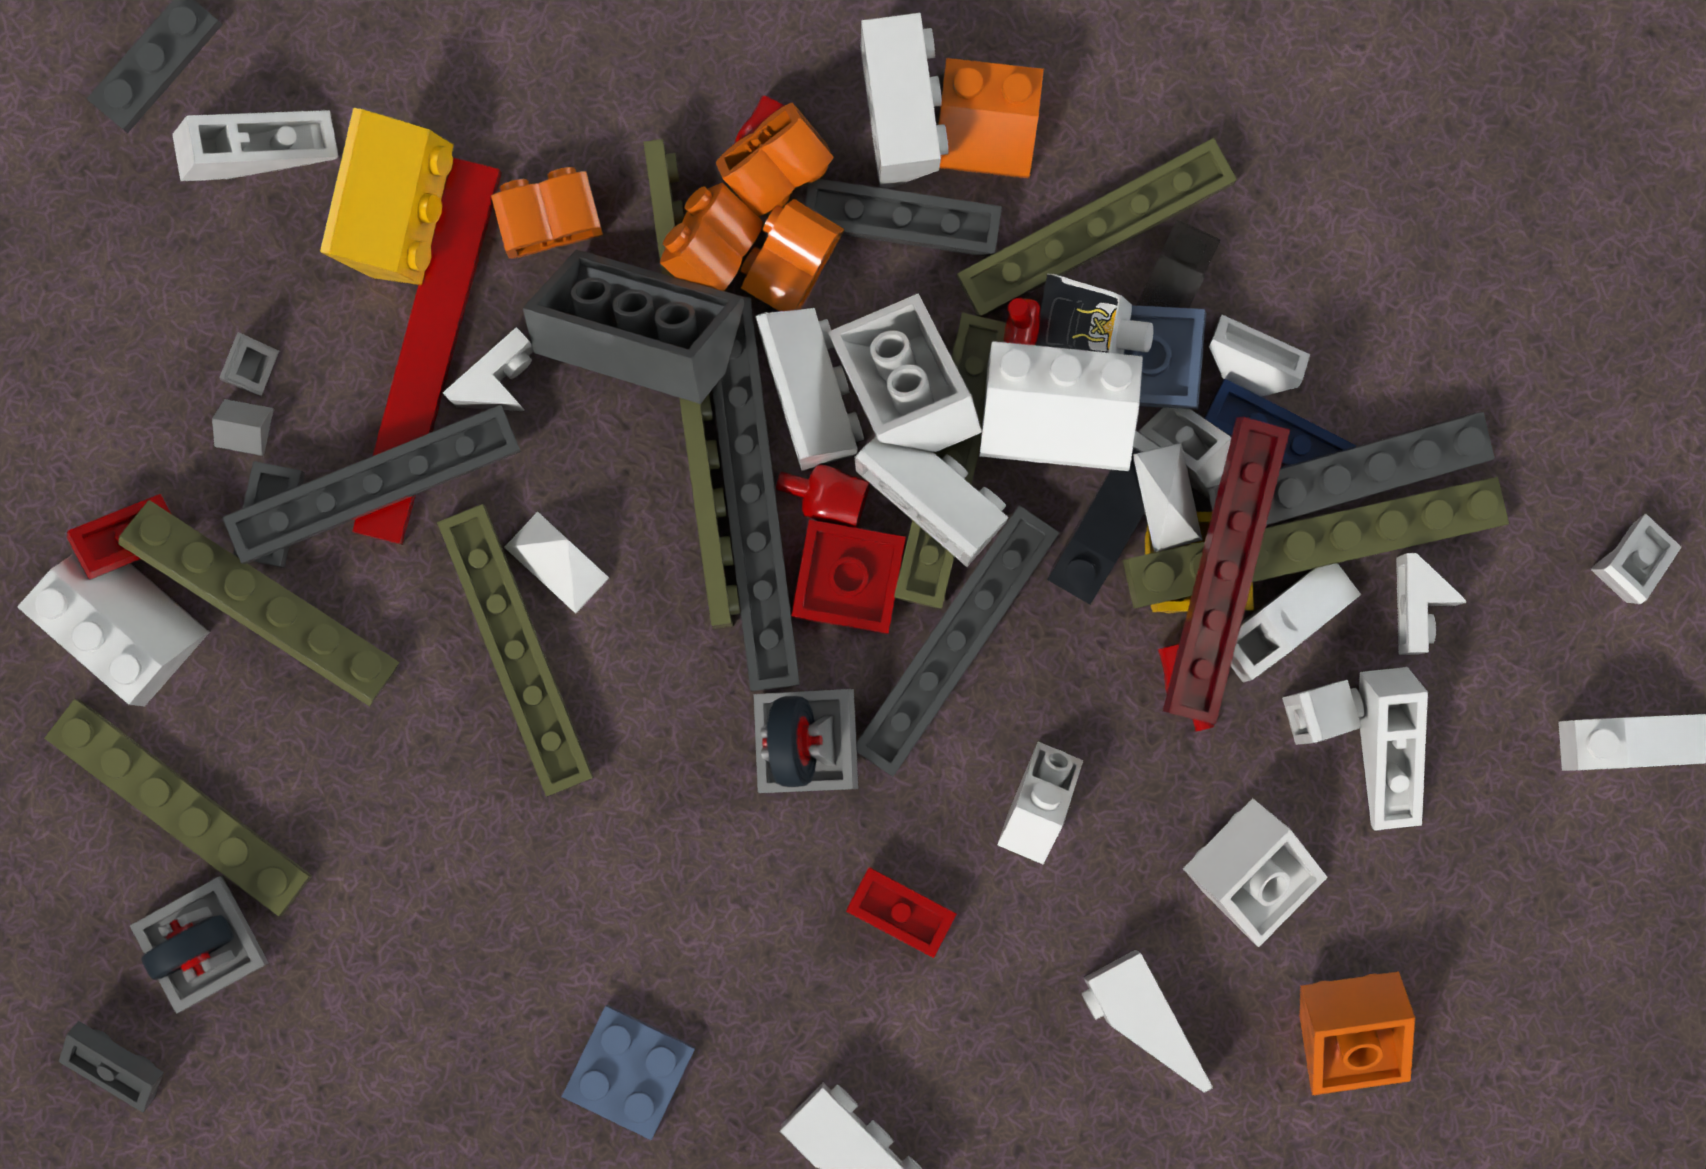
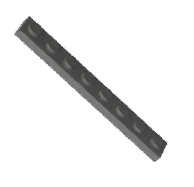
[712,297,800,692]

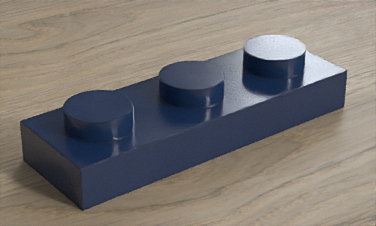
[1204,379,1356,467]

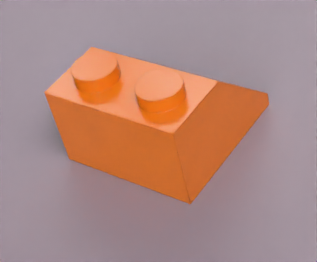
[938,58,1044,178]
[1299,971,1415,1095]

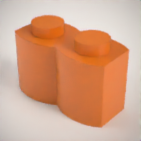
[716,102,834,217]
[491,167,603,259]
[660,183,763,291]
[741,199,844,312]

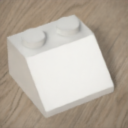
[1183,798,1328,947]

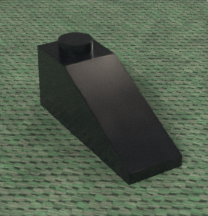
[1047,446,1145,605]

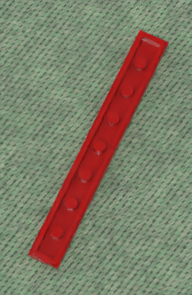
[352,158,502,545]

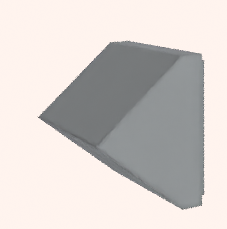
[219,333,279,396]
[212,399,274,456]

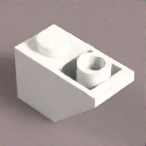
[997,742,1083,864]

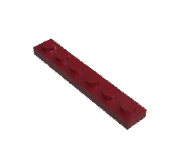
[1163,417,1290,725]

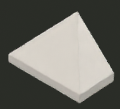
[1209,315,1310,397]
[1133,443,1202,552]
[504,511,609,613]

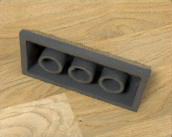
[523,249,744,404]

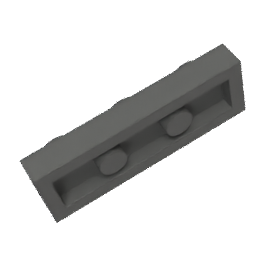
[87,0,222,133]

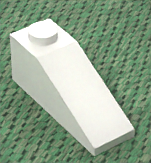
[172,110,338,181]
[1359,667,1428,831]
[1559,714,1706,771]
[1081,950,1213,1092]

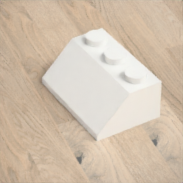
[861,13,948,189]
[828,293,982,452]
[756,308,864,471]
[980,341,1143,471]
[855,436,1008,567]
[18,553,210,706]

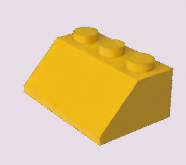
[320,108,454,285]

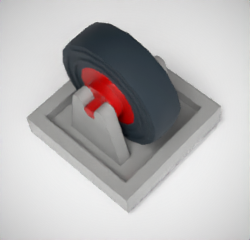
[753,689,858,793]
[130,876,269,1014]

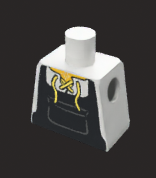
[1035,273,1153,354]

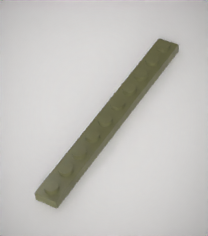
[643,139,741,629]

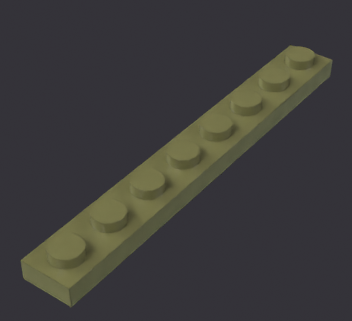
[1123,477,1509,609]

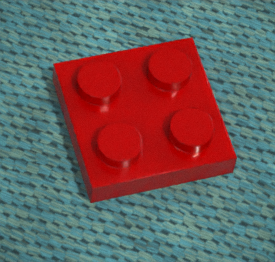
[791,520,906,635]

